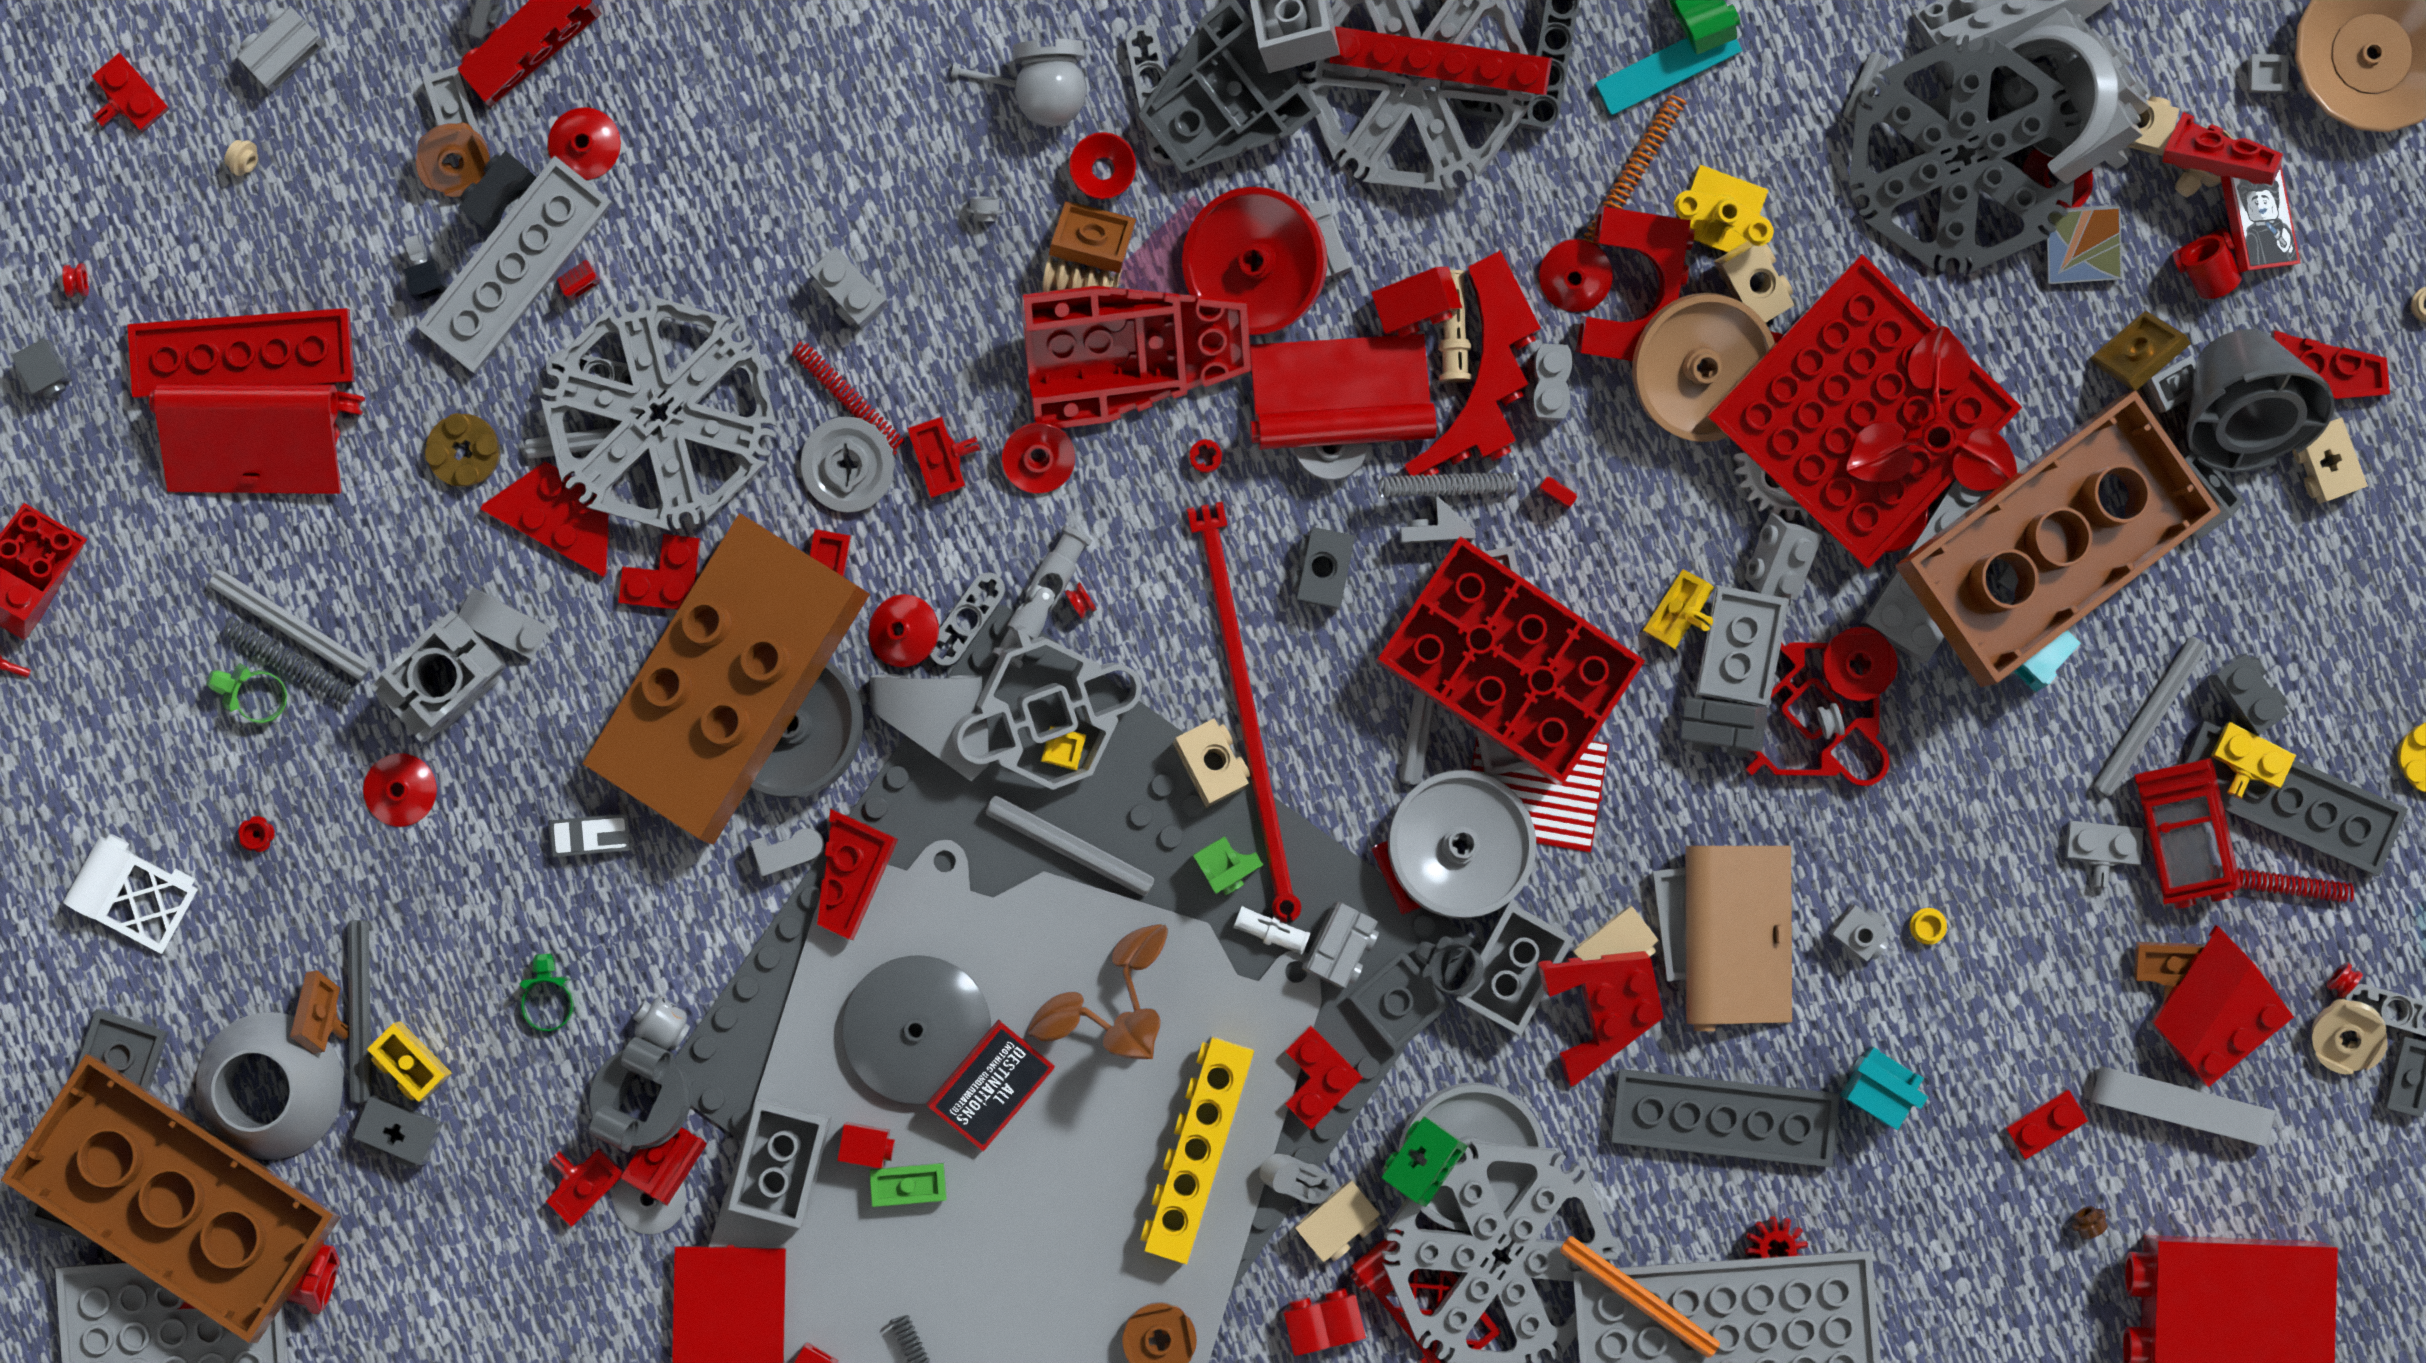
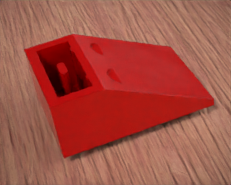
[0,503,87,641]

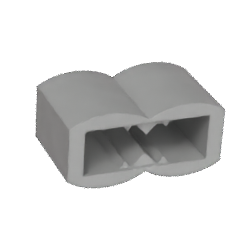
[1531,344,1572,422]

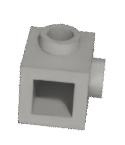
[1828,904,1890,962]

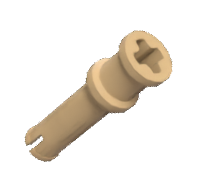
[1438,270,1472,383]

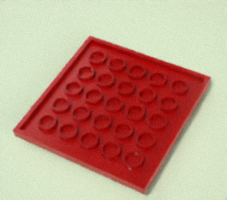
[1707,254,2022,569]

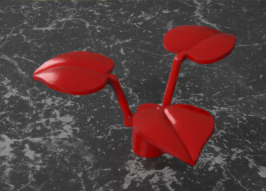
[1846,326,2017,491]

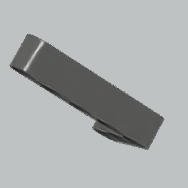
[1453,0,1580,132]

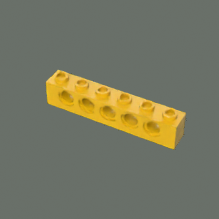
[1140,1036,1254,1265]

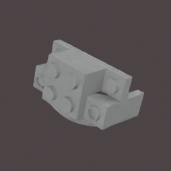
[1991,7,2150,185]

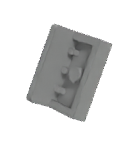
[1745,513,1824,600]

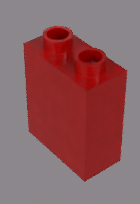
[2123,1235,2338,1363]

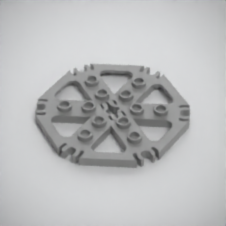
[1301,0,1533,191]
[541,295,778,531]
[1382,1141,1618,1363]

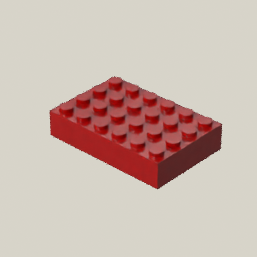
[1375,536,1646,785]

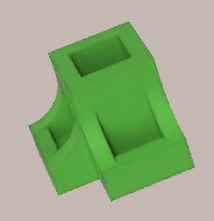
[1193,836,1263,896]

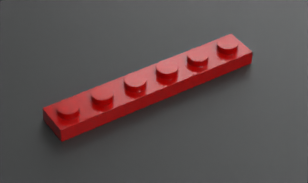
[1330,26,1552,95]

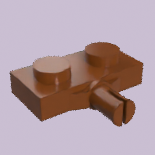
[2134,942,2206,1003]
[290,970,349,1054]

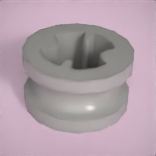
[1817,703,1845,739]

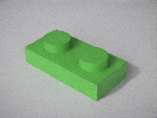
[869,1163,947,1207]

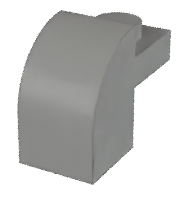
[458,587,550,660]

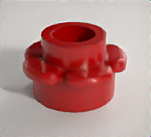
[238,816,275,852]

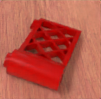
[1350,1229,1501,1363]

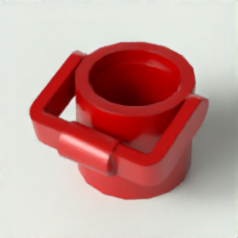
[2173,227,2242,299]
[287,1244,340,1314]

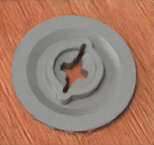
[801,416,896,512]

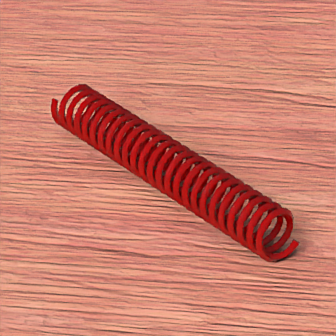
[792,341,904,455]
[2207,864,2354,903]

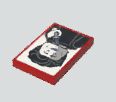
[2220,166,2301,273]

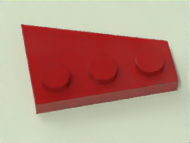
[817,809,899,941]

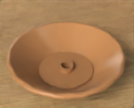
[2295,0,2426,133]

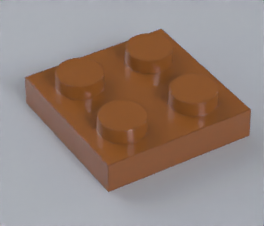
[1049,201,1136,273]

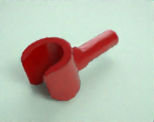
[0,655,31,678]

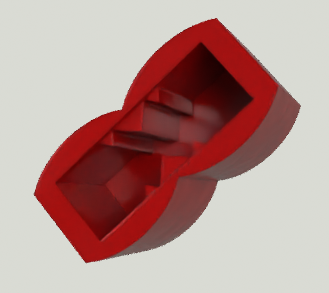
[1283,1288,1366,1356]

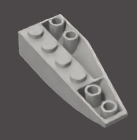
[1913,0,2112,85]

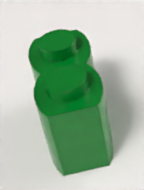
[1669,0,1741,55]

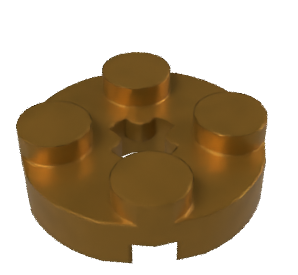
[425,413,500,487]

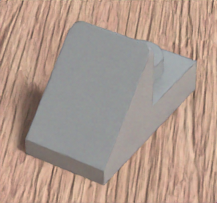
[2142,355,2196,413]
[1400,496,1476,544]

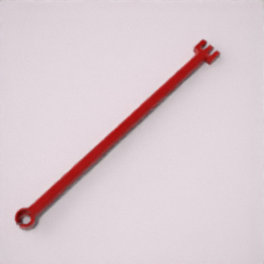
[1187,501,1302,922]

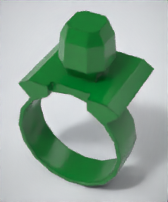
[519,953,574,1031]

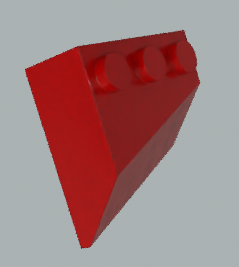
[2151,924,2294,1087]

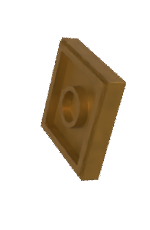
[2091,311,2191,391]

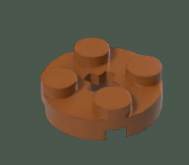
[415,122,490,197]
[1122,1302,1197,1363]

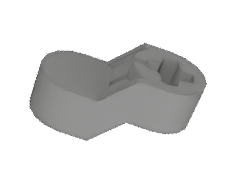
[1260,1154,1334,1204]

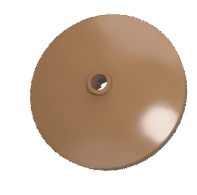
[1632,293,1775,442]

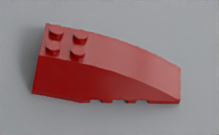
[1021,286,1251,428]

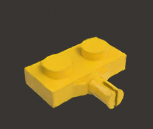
[1643,569,1715,649]
[2211,722,2296,799]

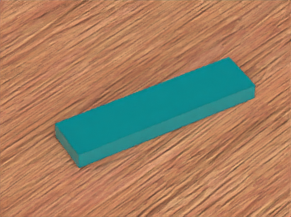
[1594,38,1743,117]

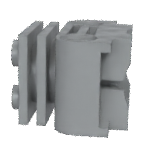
[369,610,506,742]

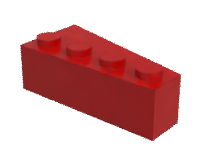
[457,0,602,108]

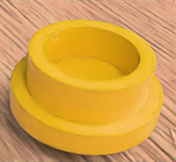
[1909,908,1947,945]

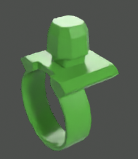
[206,663,287,723]

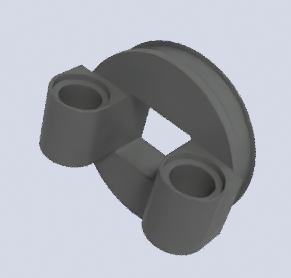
[589,1037,691,1152]

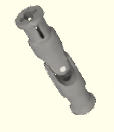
[992,525,1092,669]

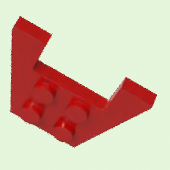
[1537,951,1664,1086]

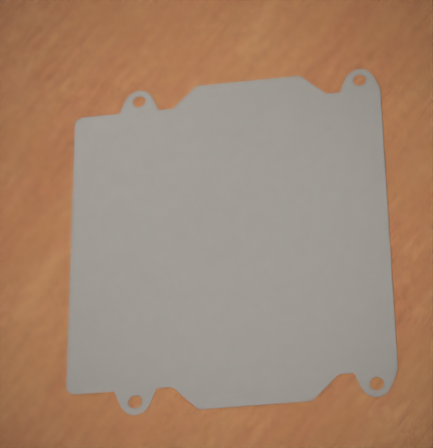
[709,840,1322,1363]

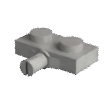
[2065,821,2144,888]

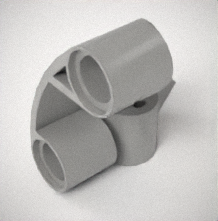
[870,674,989,781]

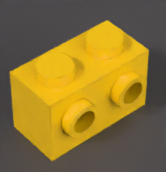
[367,1021,453,1102]

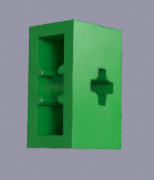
[1381,1116,1468,1207]

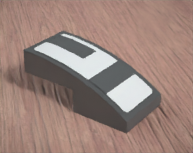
[548,814,630,857]

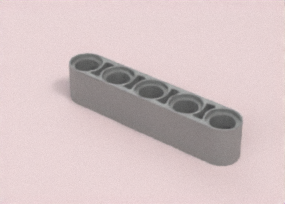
[2091,1066,2276,1147]

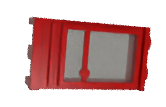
[2134,757,2242,909]

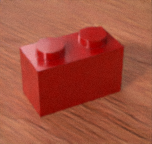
[1371,266,1463,338]

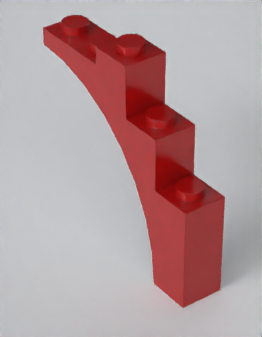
[1403,250,1541,481]

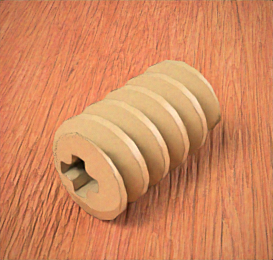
[1042,255,1123,292]

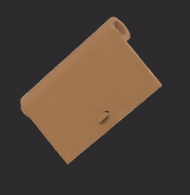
[1685,846,1792,1031]

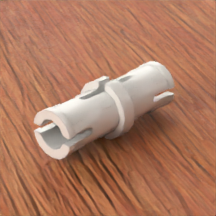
[1233,906,1310,955]

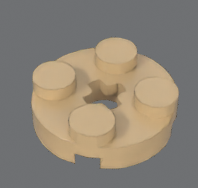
[2311,999,2388,1075]

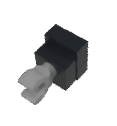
[403,235,447,302]

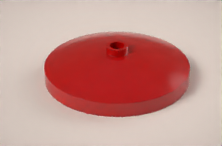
[1182,187,1328,335]

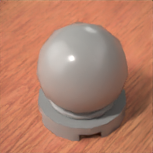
[1012,39,1087,127]

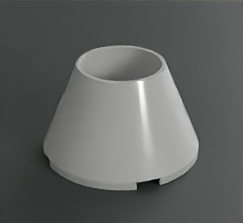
[196,1012,344,1160]

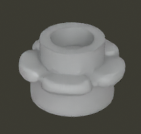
[966,196,1003,221]

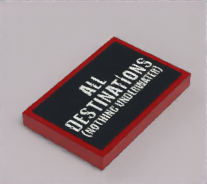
[926,1019,1055,1152]

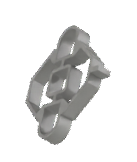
[952,625,1142,790]

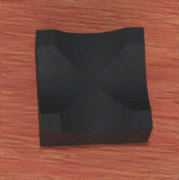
[458,150,537,234]

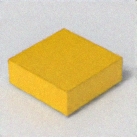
[1041,726,1086,771]

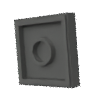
[1347,949,1451,1054]

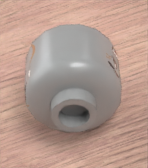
[632,997,690,1050]

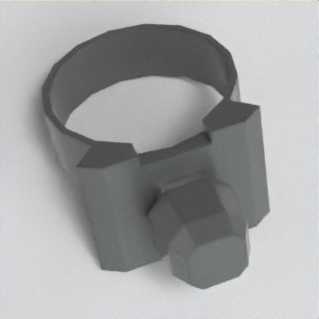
[1415,936,1484,996]

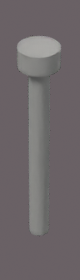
[951,63,1016,88]

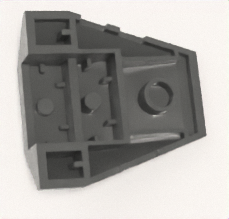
[1138,0,1321,174]

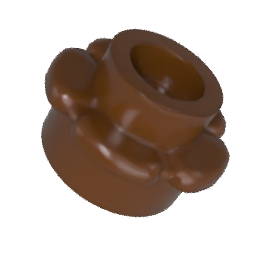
[2072,1206,2108,1239]

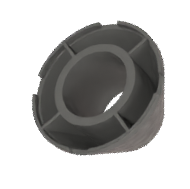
[2186,329,2335,472]

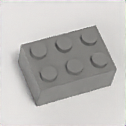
[1250,0,1340,73]
[1454,902,1575,1036]
[728,1098,832,1228]

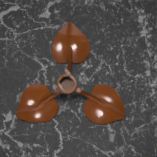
[1028,924,1168,1059]

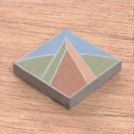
[2045,204,2122,284]

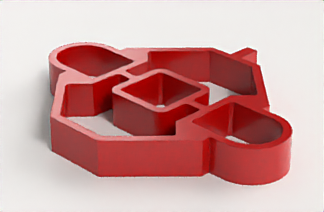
[1744,642,1889,786]

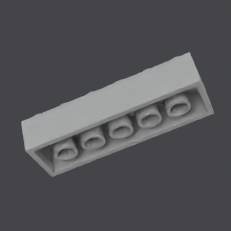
[1860,455,2029,664]

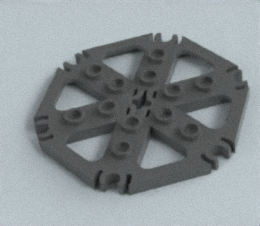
[1849,35,2081,273]

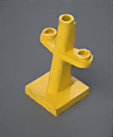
[1674,164,1774,253]

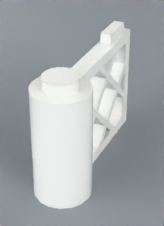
[63,834,198,954]

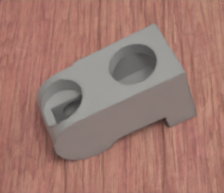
[750,828,825,876]

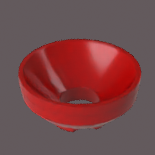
[1069,132,1136,200]

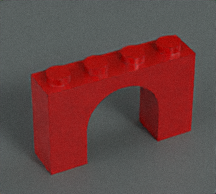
[1575,206,1695,361]

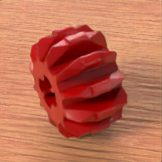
[1744,1216,1808,1258]

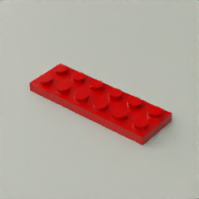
[127,308,355,399]

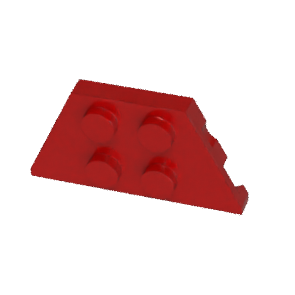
[480,461,610,578]

